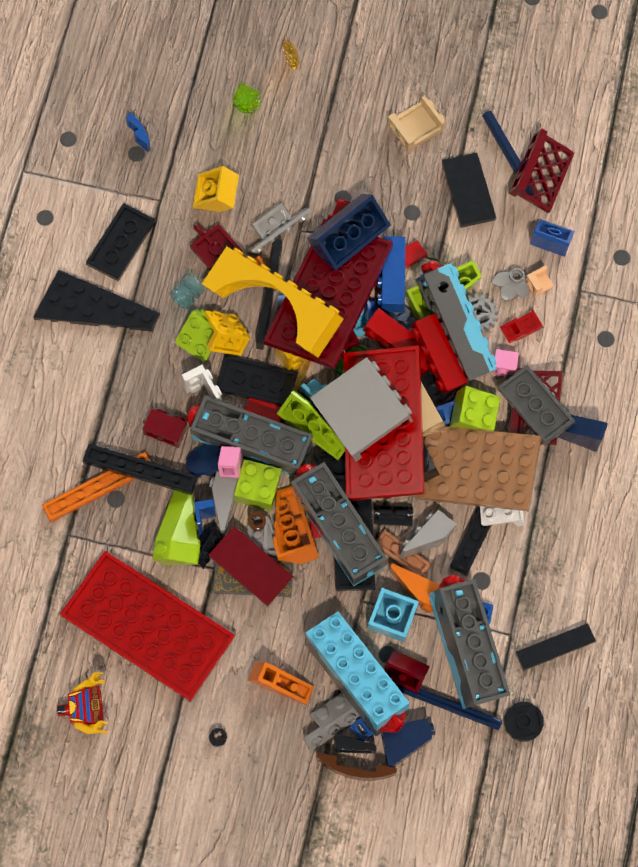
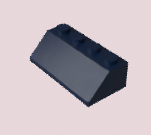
[307,194,391,270]

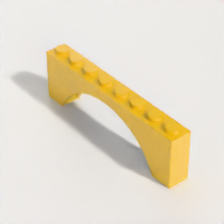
[202,246,344,358]

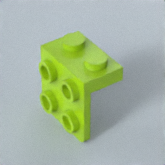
[175,309,214,362]

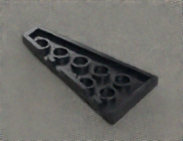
[33,270,160,332]

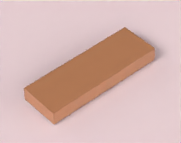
[376,529,432,577]

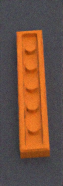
[42,452,150,523]

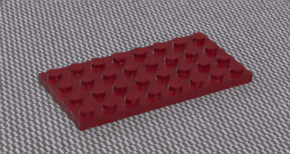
[264,219,393,370]

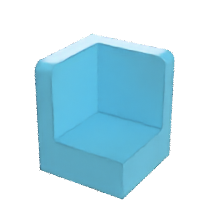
[301,378,327,405]

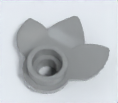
[492,268,529,301]

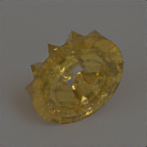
[283,41,299,69]

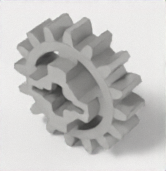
[467,293,499,333]

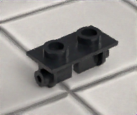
[374,505,413,526]
[198,527,222,569]

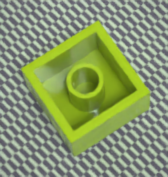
[450,386,500,431]
[234,459,282,511]

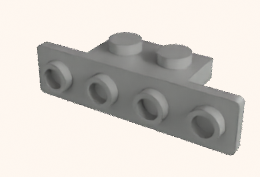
[247,203,311,254]
[304,693,361,751]

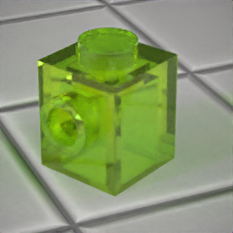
[232,83,262,115]

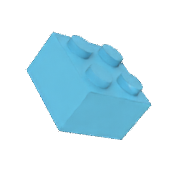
[367,588,419,643]

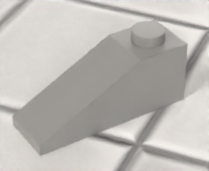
[209,471,239,536]

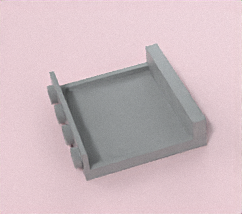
[310,357,413,462]

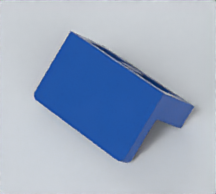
[194,499,216,535]

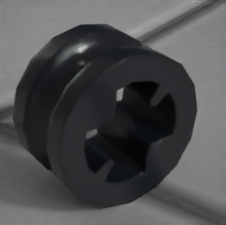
[209,728,227,747]

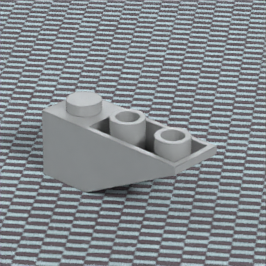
[400,510,456,559]

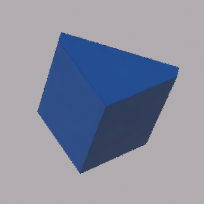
[530,219,575,257]

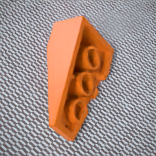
[273,486,319,564]

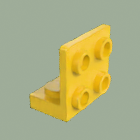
[204,310,250,356]

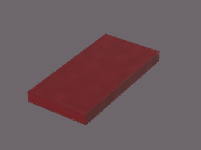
[208,526,294,607]

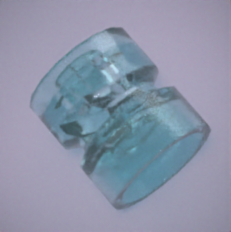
[170,274,205,310]

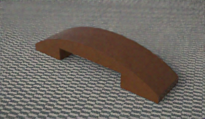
[317,753,397,781]

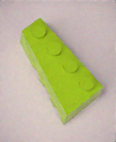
[405,260,482,321]

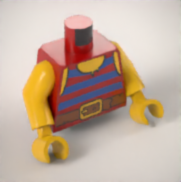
[57,672,109,734]

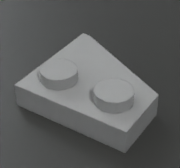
[248,516,277,556]

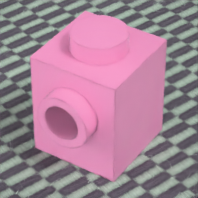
[492,349,519,377]
[218,446,243,478]

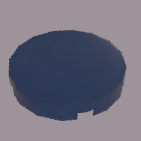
[186,445,221,477]

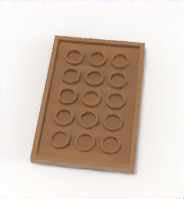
[414,426,542,512]

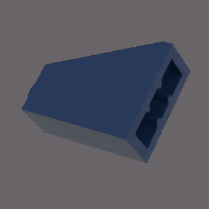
[558,415,608,452]
[381,718,435,768]

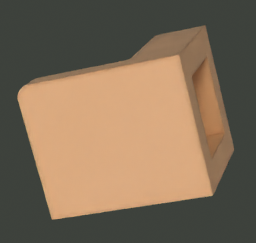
[525,266,553,297]

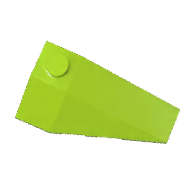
[277,390,345,460]
[152,491,200,566]

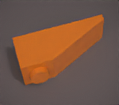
[390,563,439,613]
[248,662,314,705]

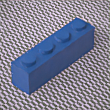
[377,236,405,313]

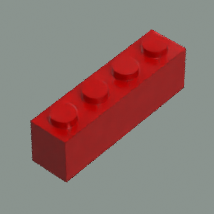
[362,308,428,375]
[411,314,468,395]

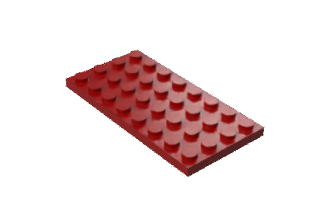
[344,345,425,501]
[59,551,235,702]

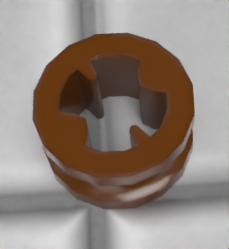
[248,511,266,531]

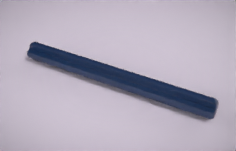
[482,111,541,199]
[395,684,502,730]

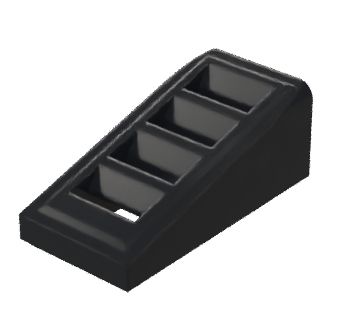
[335,734,376,754]

